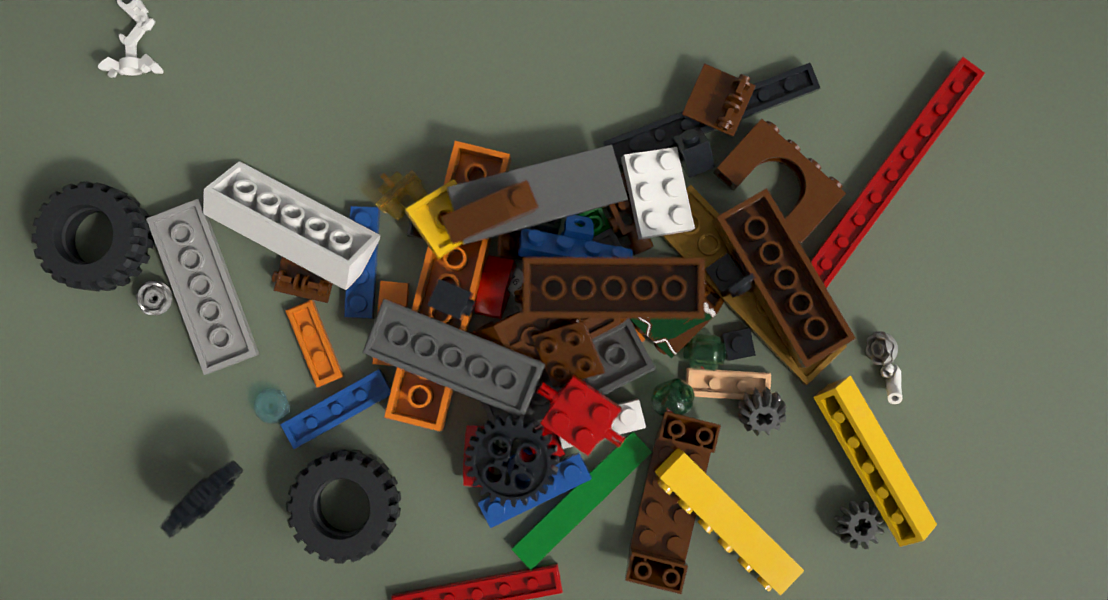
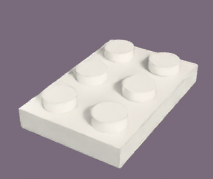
[621,147,695,240]

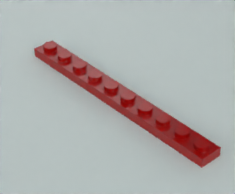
[810,57,985,288]

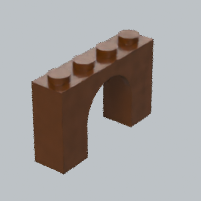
[713,119,846,244]

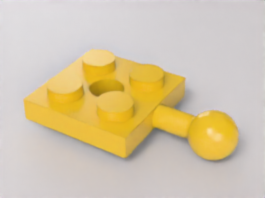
[405,179,463,259]

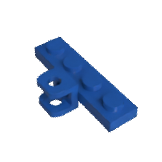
[518,215,633,258]
[478,448,592,528]

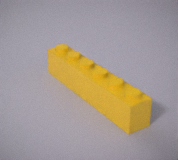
[813,375,937,547]
[655,448,804,596]

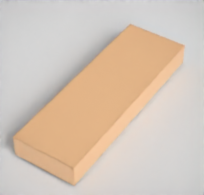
[685,368,771,400]

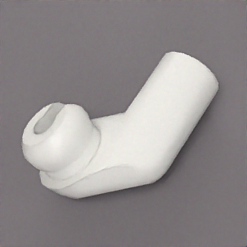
[880,364,903,404]

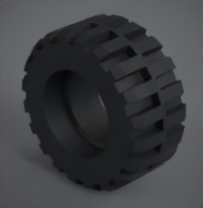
[31,181,154,292]
[286,449,401,564]

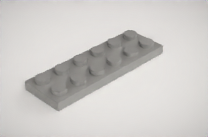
[146,199,260,375]

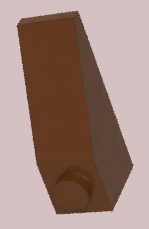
[441,180,539,245]

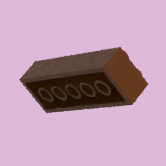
[712,188,856,368]
[523,258,705,318]

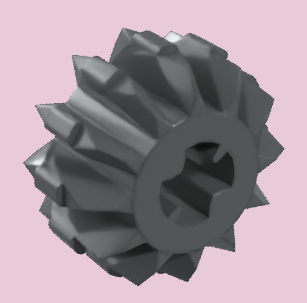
[738,387,787,436]
[834,501,884,550]

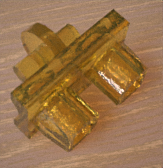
[375,170,427,221]

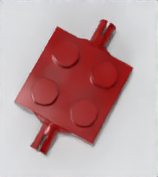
[537,375,625,456]

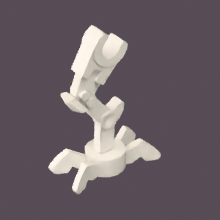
[98,0,164,78]

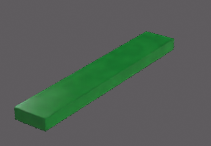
[511,431,652,570]

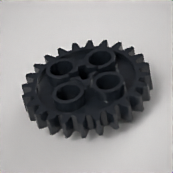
[464,414,559,507]
[160,460,243,538]

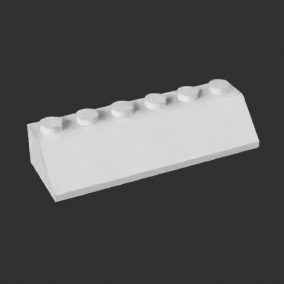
[203,161,381,290]

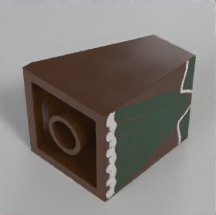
[630,282,724,359]

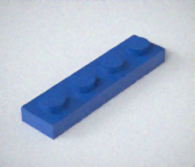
[344,206,380,319]
[280,369,391,449]

